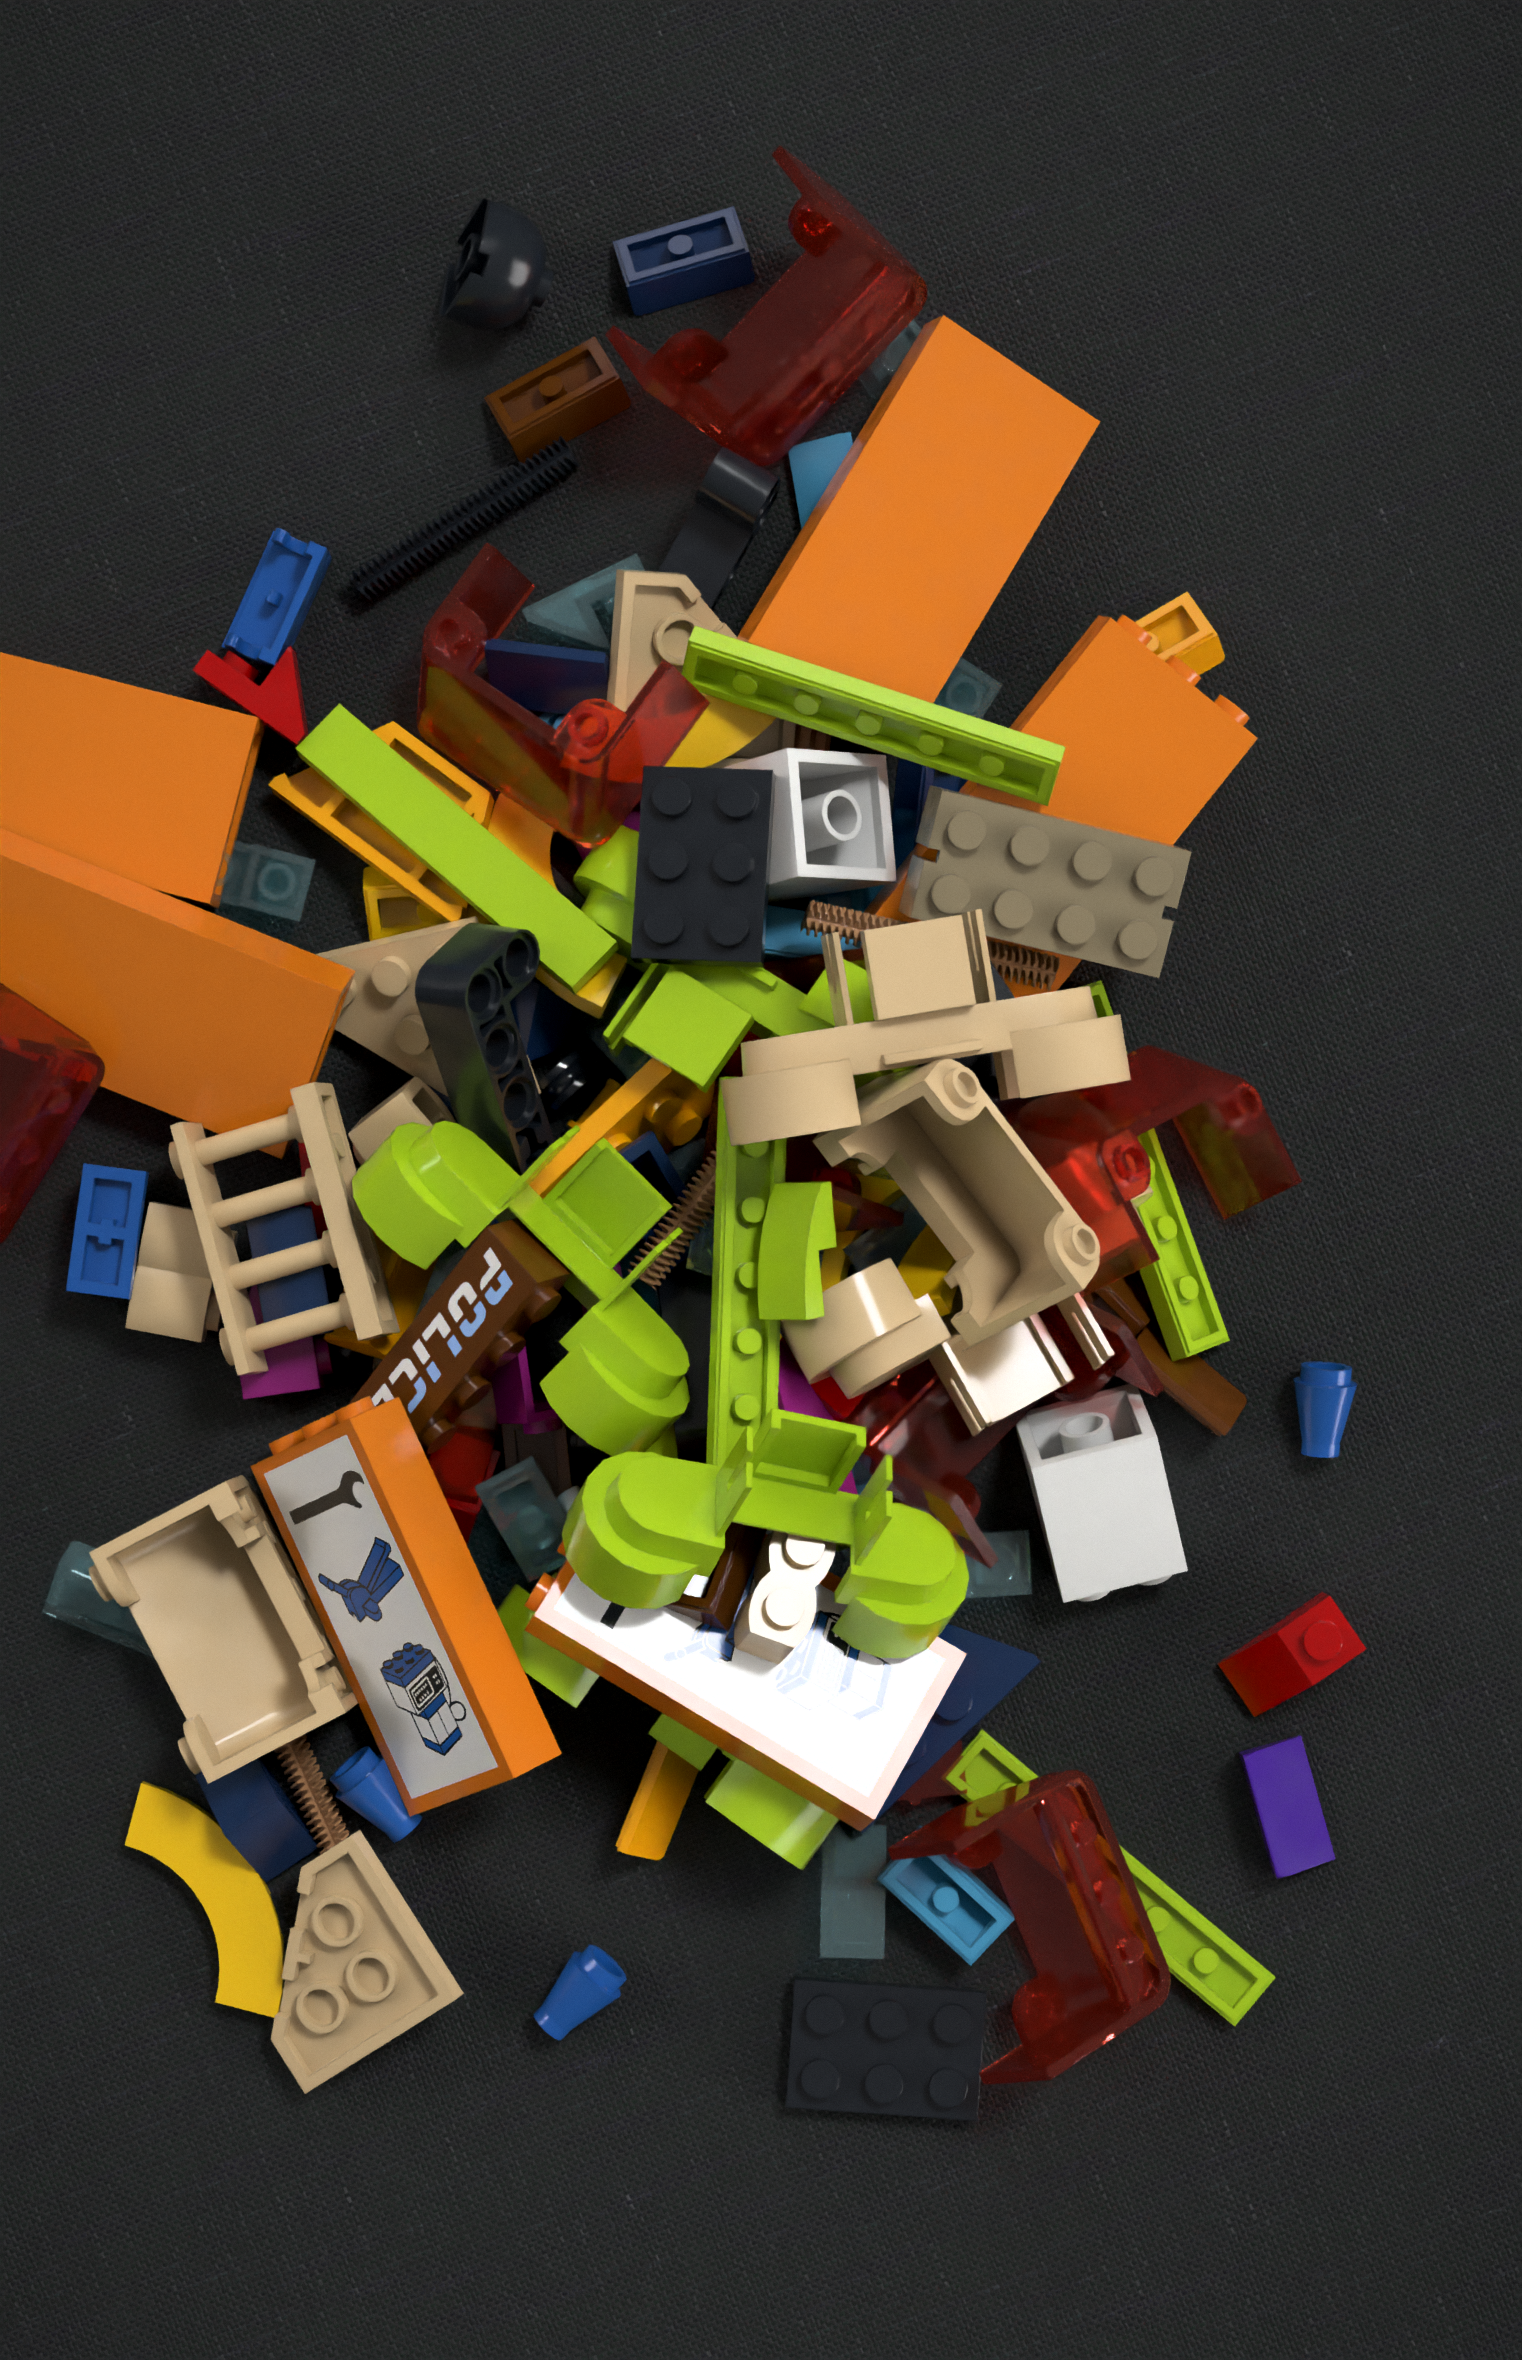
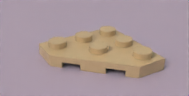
[606,569,796,768]
[316,916,541,1097]
[271,1830,464,2094]

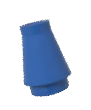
[1293,1361,1357,1458]
[330,1746,422,1843]
[534,1945,627,2040]

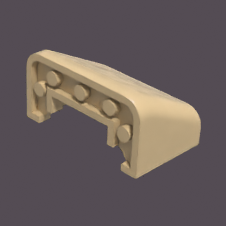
[812,1059,1100,1347]
[89,1475,358,1784]

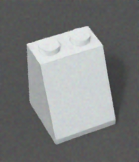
[724,748,897,904]
[1012,1382,1188,1603]

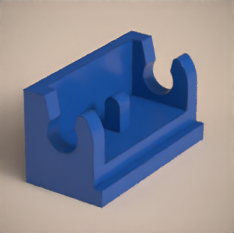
[222,528,332,670]
[66,1163,149,1299]

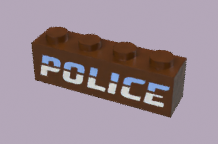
[350,1218,573,1454]

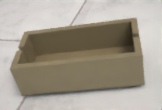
[898,785,1192,978]

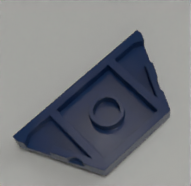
[861,1624,1041,1833]

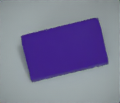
[1239,1735,1335,1879]

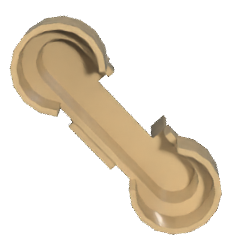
[720,909,1131,1146]
[780,1137,1154,1436]

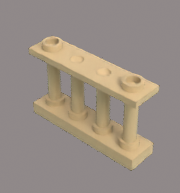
[169,1082,400,1376]

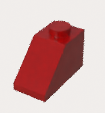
[1217,1592,1366,1717]

